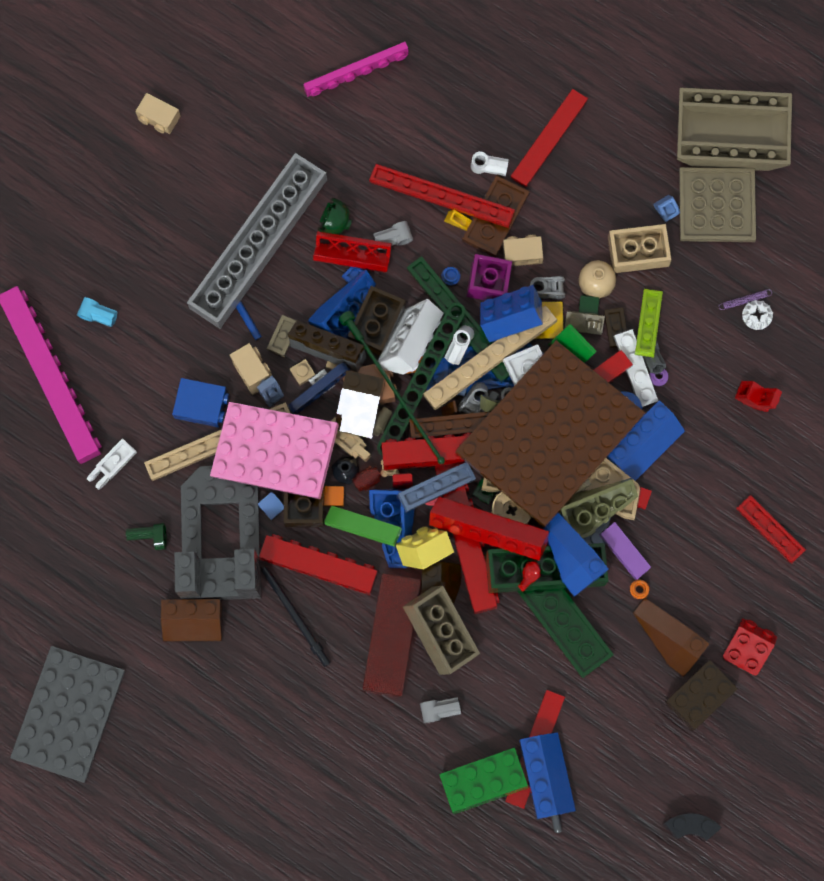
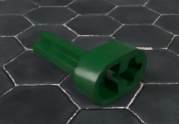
[125,523,167,550]

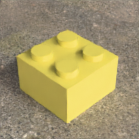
[395,527,454,570]

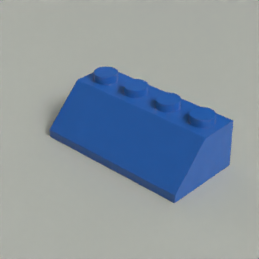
[607,400,685,481]
[519,733,576,820]

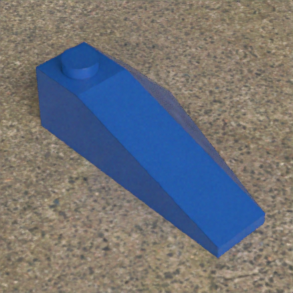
[308,270,376,339]
[369,488,415,568]
[542,513,609,597]

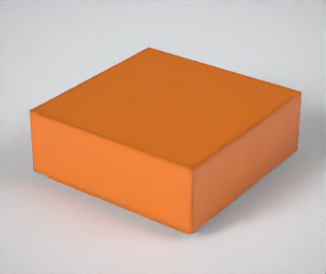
[324,486,344,507]

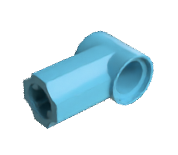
[77,297,118,327]

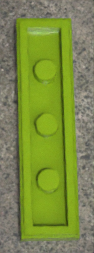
[635,289,663,357]

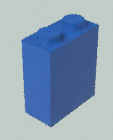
[172,378,230,428]

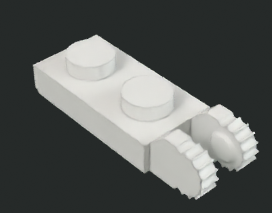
[87,439,137,490]

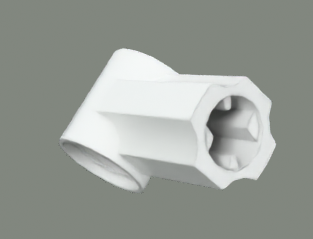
[471,152,509,176]
[444,325,474,365]

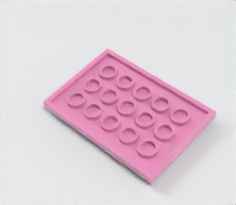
[210,402,339,499]

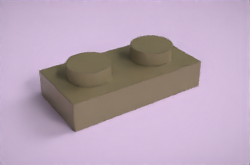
[267,315,296,357]

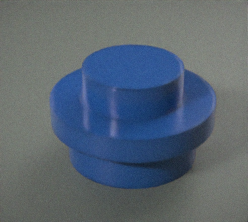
[442,267,460,286]

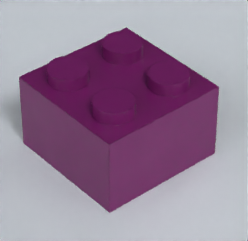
[466,254,512,300]

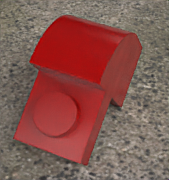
[735,381,782,412]

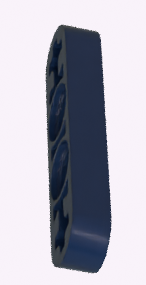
[288,362,351,415]

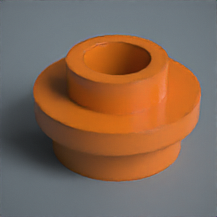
[630,580,649,599]

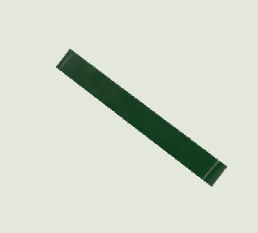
[377,302,465,455]

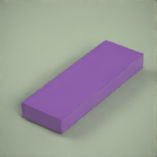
[599,522,651,580]

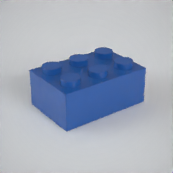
[480,285,543,342]

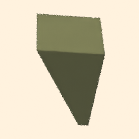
[480,395,499,412]

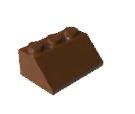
[161,599,222,642]

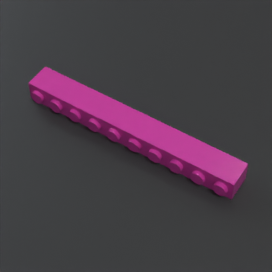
[0,286,102,464]

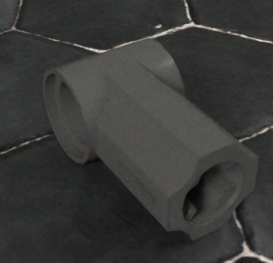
[642,341,666,374]

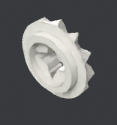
[742,300,773,330]

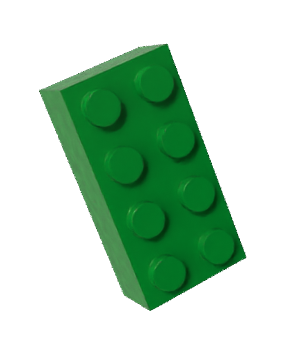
[439,748,529,814]

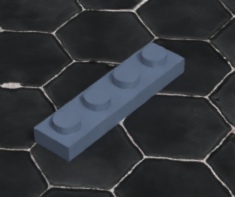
[398,462,476,512]

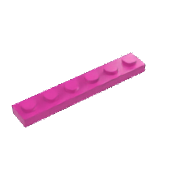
[303,42,408,97]

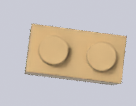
[136,93,181,134]
[503,235,543,266]

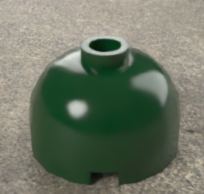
[318,198,352,235]

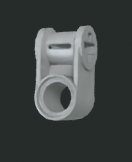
[530,276,565,299]
[457,382,488,414]

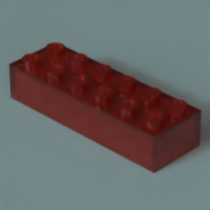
[363,574,421,698]

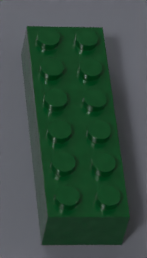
[485,543,608,593]

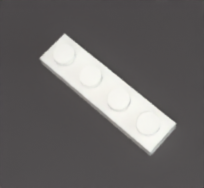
[614,329,658,407]

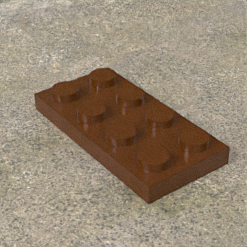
[462,175,530,257]

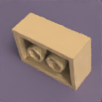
[608,224,671,273]

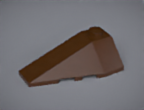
[633,598,710,677]

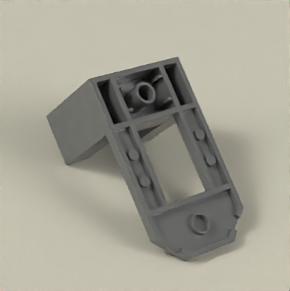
[174,466,261,600]

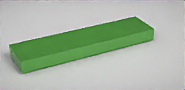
[324,506,402,546]

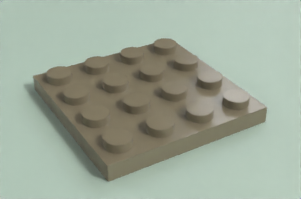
[679,167,756,242]

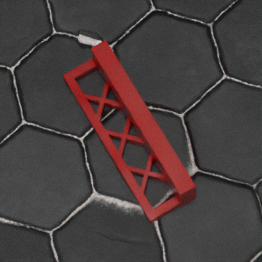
[313,231,392,272]

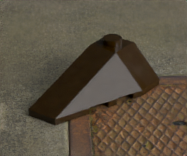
[422,562,461,605]

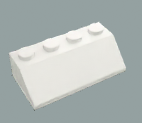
[375,299,443,375]

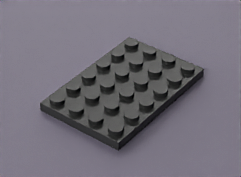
[10,646,125,783]

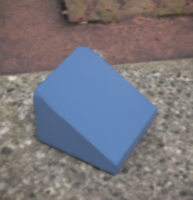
[653,195,680,222]
[258,492,284,520]

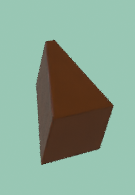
[441,400,457,416]

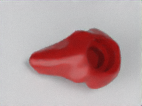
[518,561,541,591]

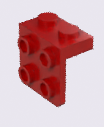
[723,618,777,675]

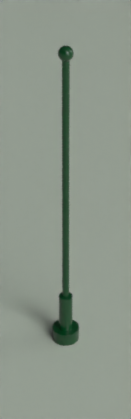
[339,311,445,464]

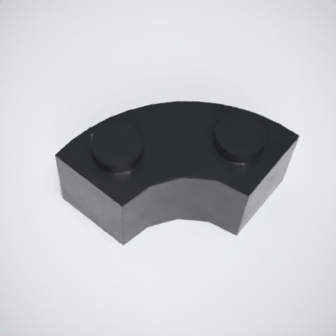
[663,813,722,841]

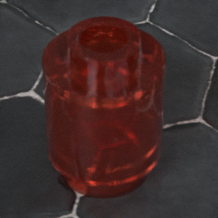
[352,466,381,492]

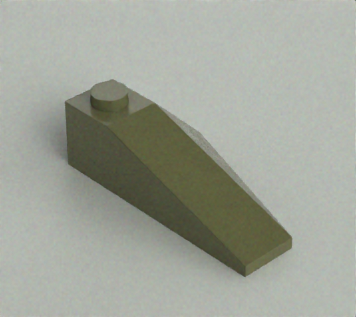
[559,478,638,538]

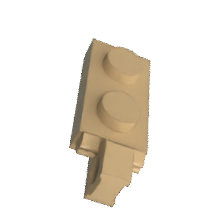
[331,417,371,462]

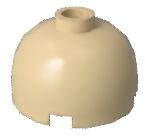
[578,260,616,299]

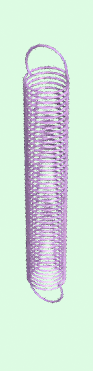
[718,290,772,310]

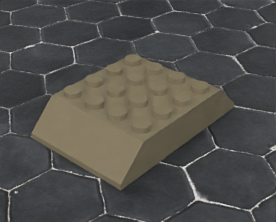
[677,88,792,171]

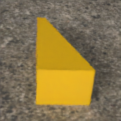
[444,210,472,231]

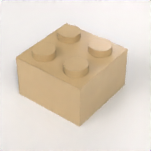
[230,343,272,396]

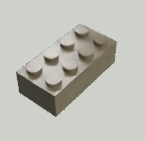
[403,586,480,675]

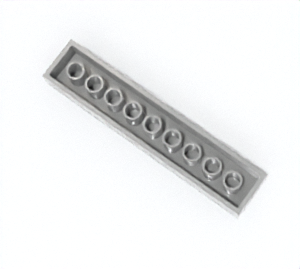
[187,153,327,329]

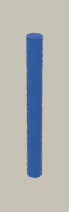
[236,301,262,341]

